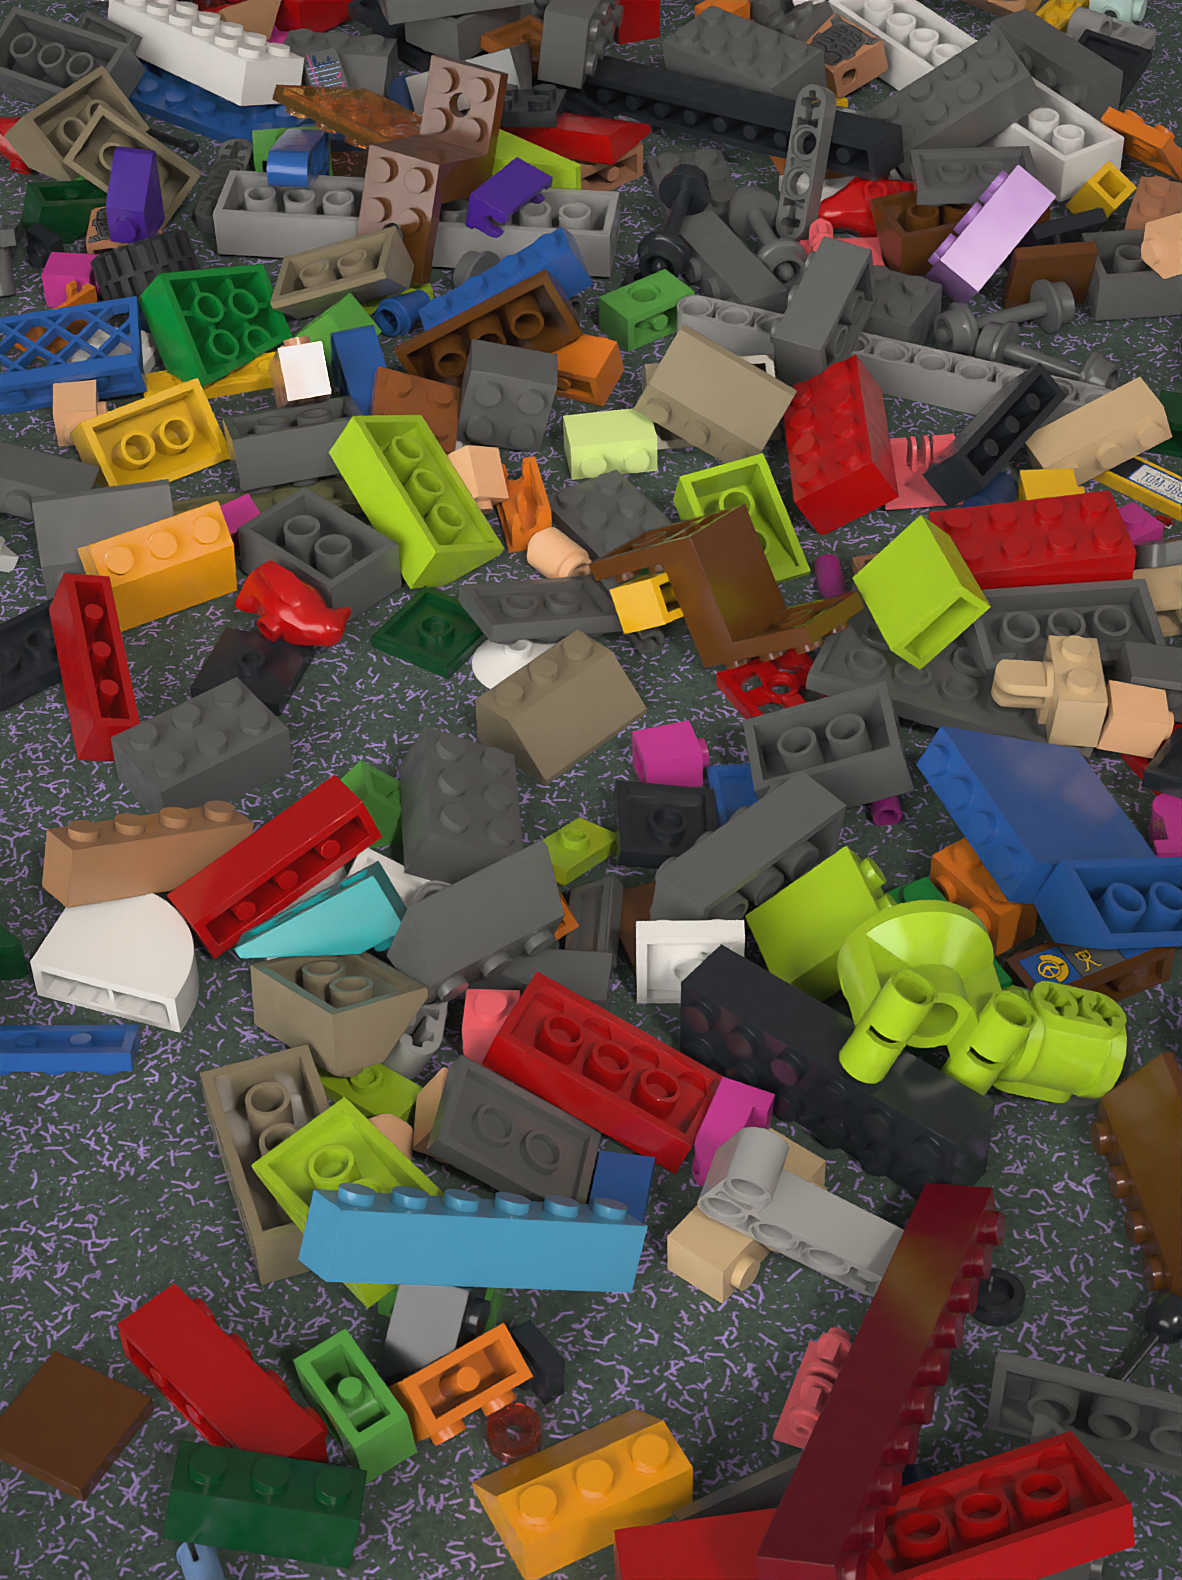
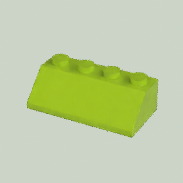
[329,415,505,589]

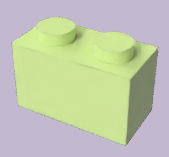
[563,408,657,480]

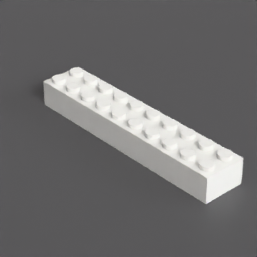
[828,0,1124,202]

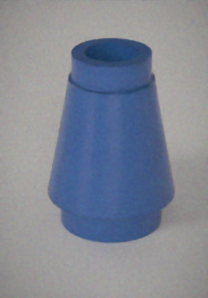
[374,290,431,337]

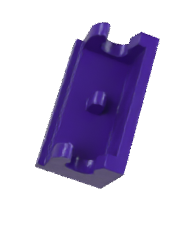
[465,157,553,238]

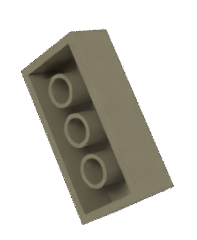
[200,1044,330,1285]

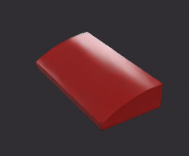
[500,112,651,165]
[482,971,723,1174]
[866,1431,1135,1580]

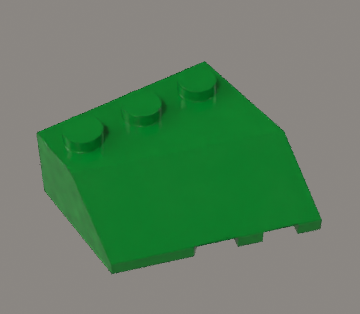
[138,264,292,388]

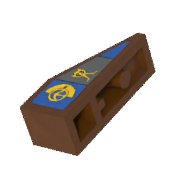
[1004,941,1175,1002]

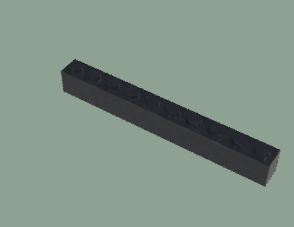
[574,55,904,182]

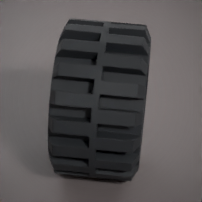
[90,229,201,302]

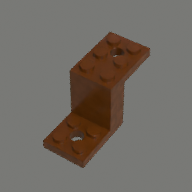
[356,54,509,285]
[589,504,864,669]

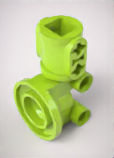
[837,900,1127,1103]

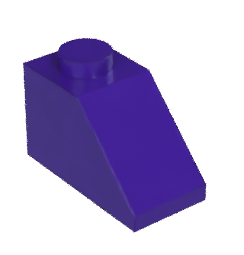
[105,146,165,244]

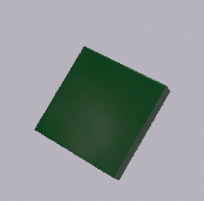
[371,586,488,679]

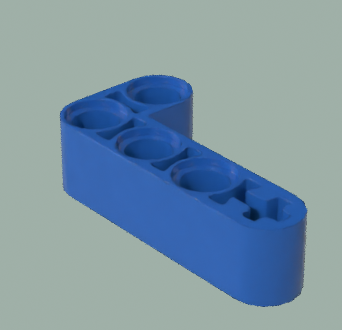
[267,129,330,188]
[330,325,387,416]

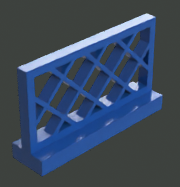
[0,296,147,414]

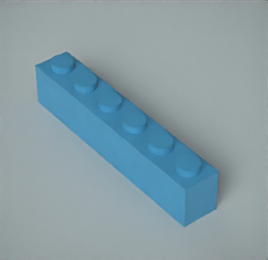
[298,1183,648,1293]

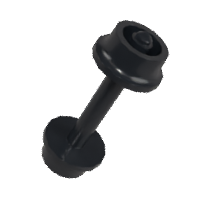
[637,164,711,278]

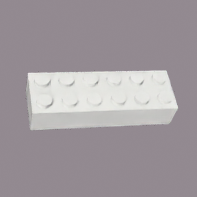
[107,0,304,106]

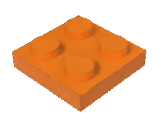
[1101,106,1182,182]

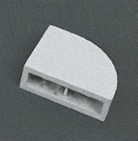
[30,893,199,1033]

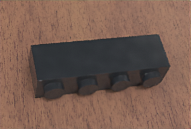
[922,362,1067,508]

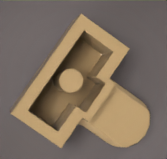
[991,635,1108,747]

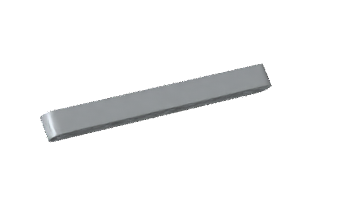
[677,295,1112,429]

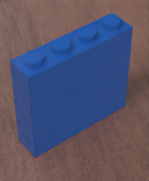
[916,726,1157,905]

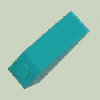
[234,860,407,958]

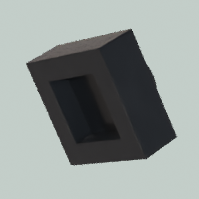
[25,223,65,268]
[510,1320,565,1405]

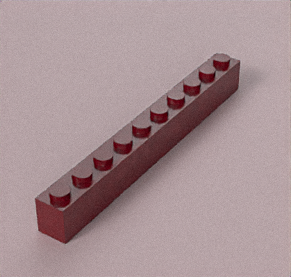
[755,1183,1005,1580]

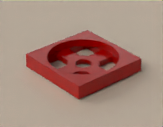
[716,648,829,719]

